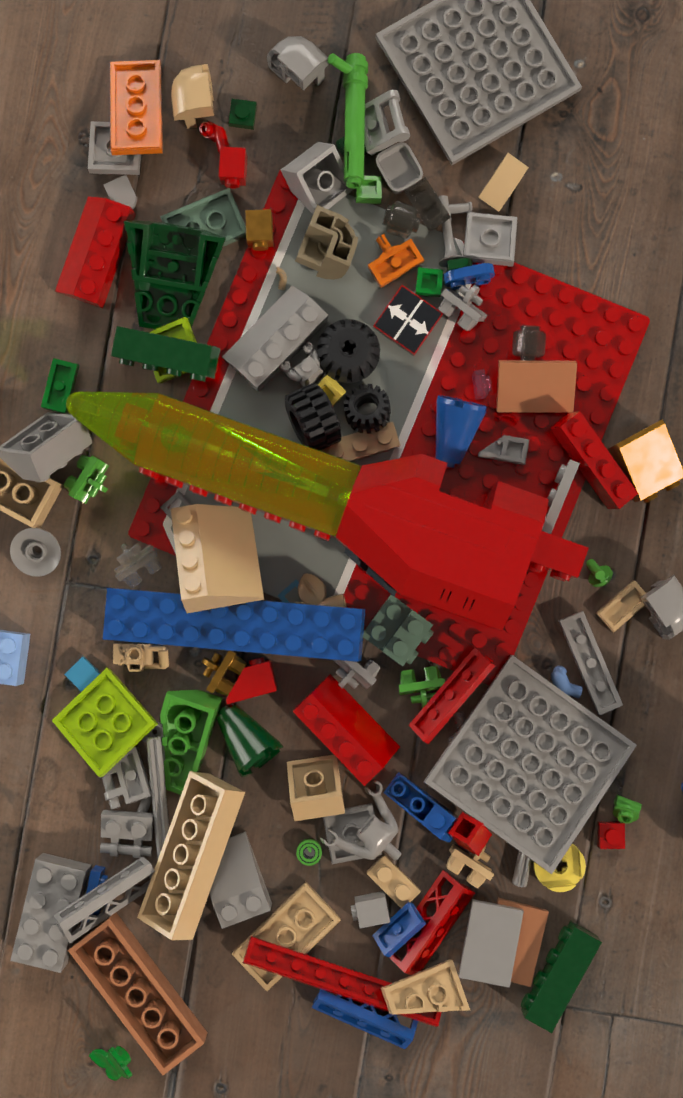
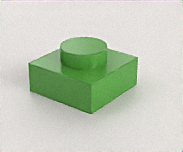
[355,176,382,204]

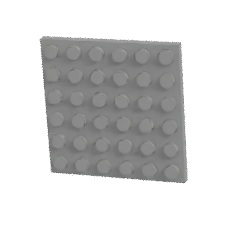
[376,0,582,166]
[424,655,637,874]

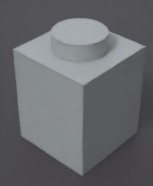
[351,891,390,928]

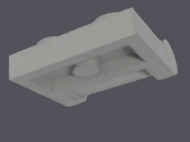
[365,90,410,156]

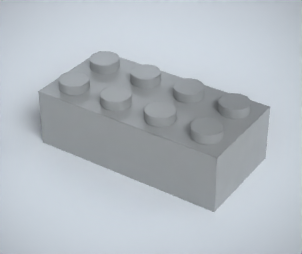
[10,853,92,973]

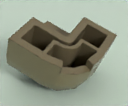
[295,205,358,280]

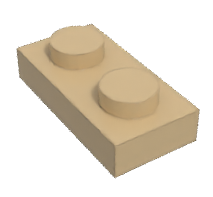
[367,854,421,908]

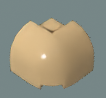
[171,64,214,129]

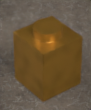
[245,209,274,251]

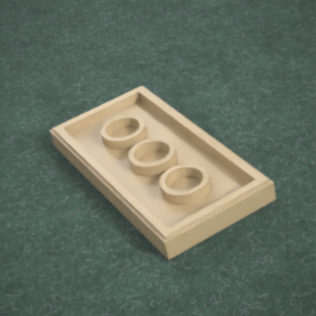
[232,882,341,991]

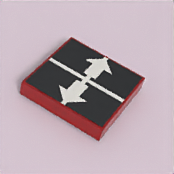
[373,285,443,356]

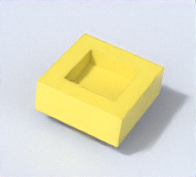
[318,375,346,407]

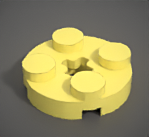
[533,843,586,892]

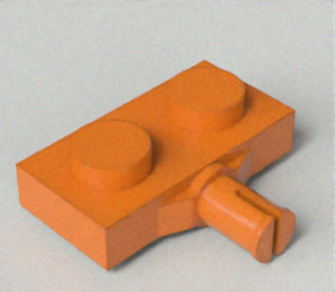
[368,234,424,288]

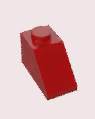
[226,657,278,704]

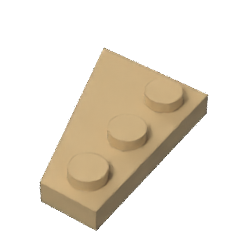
[381,959,470,1015]

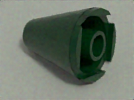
[217,704,284,777]

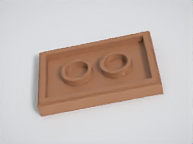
[496,360,577,413]
[497,898,549,987]

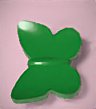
[89,1046,133,1081]

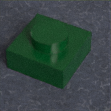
[228,99,257,130]

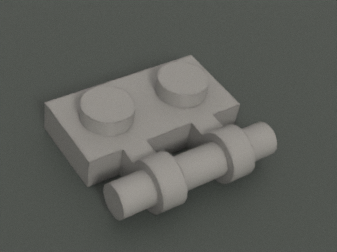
[99,747,152,810]
[100,810,154,858]

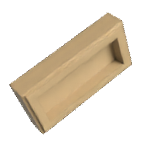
[595,580,646,633]

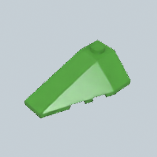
[160,690,223,795]

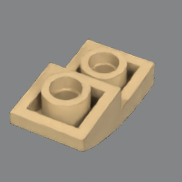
[478,153,529,212]

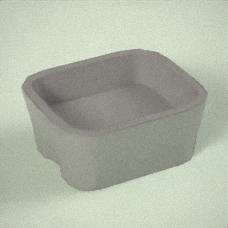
[376,142,423,194]

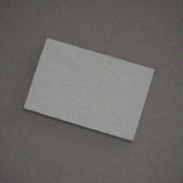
[458,899,524,988]

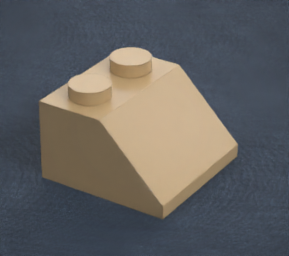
[287,755,345,821]

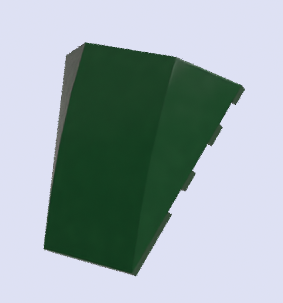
[124,220,226,329]

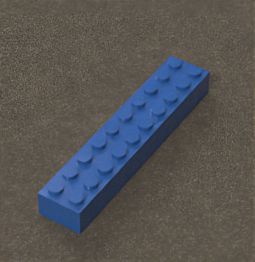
[103,588,365,662]

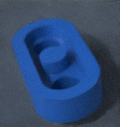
[443,263,495,290]

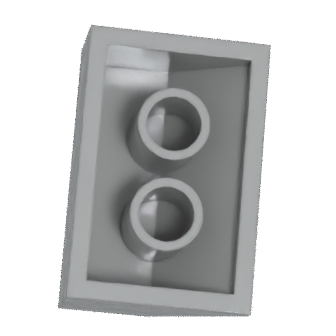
[0,412,93,483]

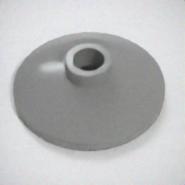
[10,527,61,577]

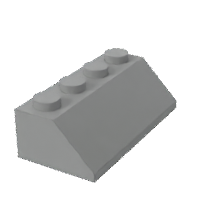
[222,285,328,393]

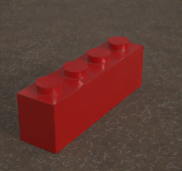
[550,411,639,509]

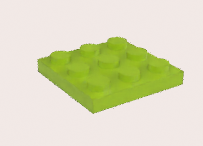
[52,668,158,777]

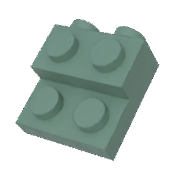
[363,595,433,666]

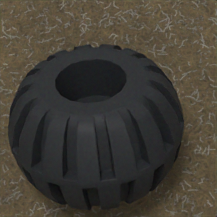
[317,319,380,383]

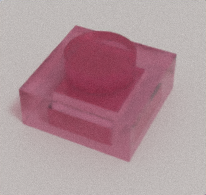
[472,369,491,400]

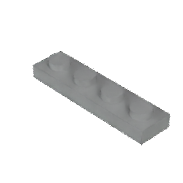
[558,611,623,715]

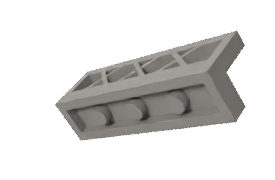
[54,856,155,943]

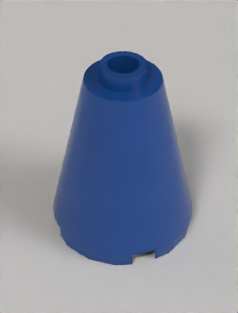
[436,395,487,468]

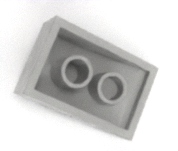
[210,831,272,929]

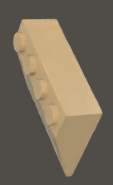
[171,504,264,613]

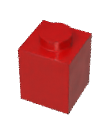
[219,146,248,189]
[448,812,492,856]

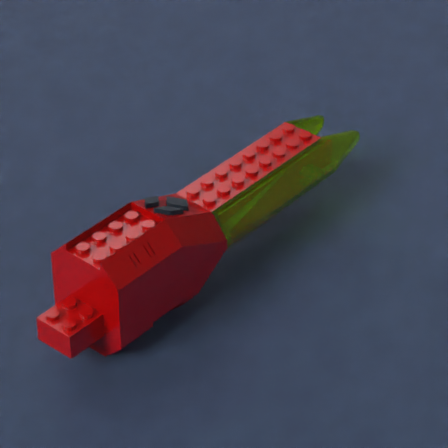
[66,391,589,631]

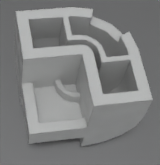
[267,36,329,91]
[640,575,683,640]

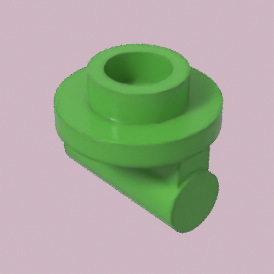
[586,559,613,587]
[613,795,642,824]

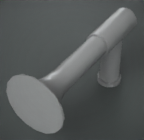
[437,195,472,267]

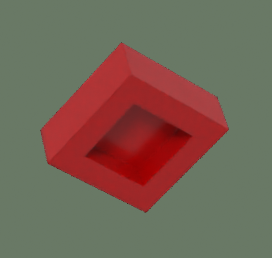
[597,821,625,849]

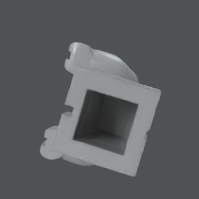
[281,342,325,387]

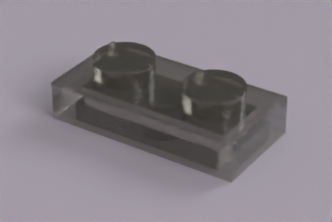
[404,177,451,232]

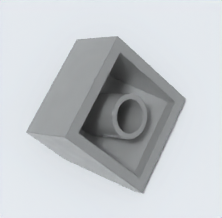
[281,142,354,214]

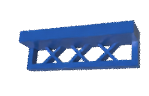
[312,989,418,1049]

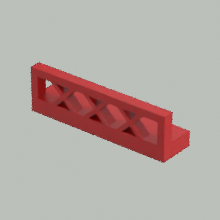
[409,648,495,744]
[389,870,475,975]

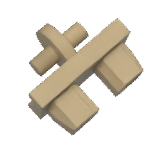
[446,844,494,889]

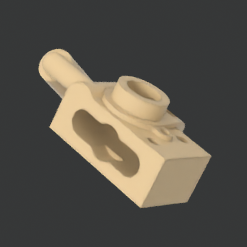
[113,643,169,672]

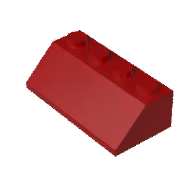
[55,196,136,309]
[293,674,400,786]

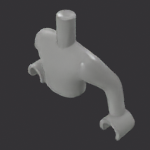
[321,780,401,861]

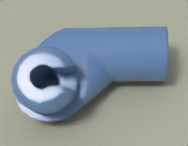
[551,666,583,699]

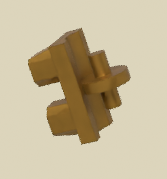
[201,650,247,696]

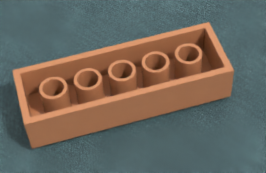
[68,913,208,1076]

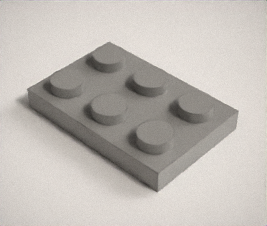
[542,460,580,534]

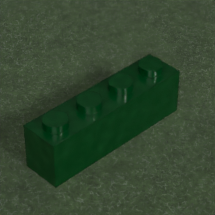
[111,326,220,382]
[521,920,602,1033]

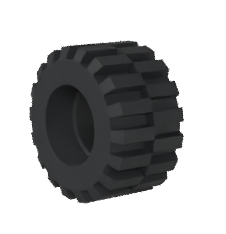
[285,382,341,451]

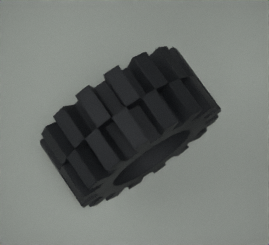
[343,384,391,434]

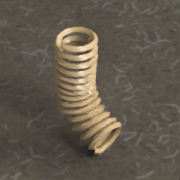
[276,267,287,290]

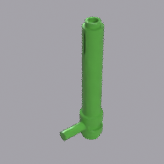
[327,53,368,189]

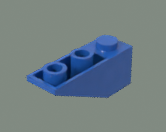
[383,772,458,843]

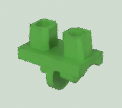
[63,455,109,504]
[398,666,445,708]

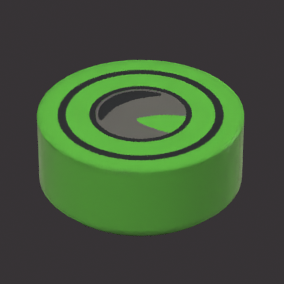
[296,838,322,866]

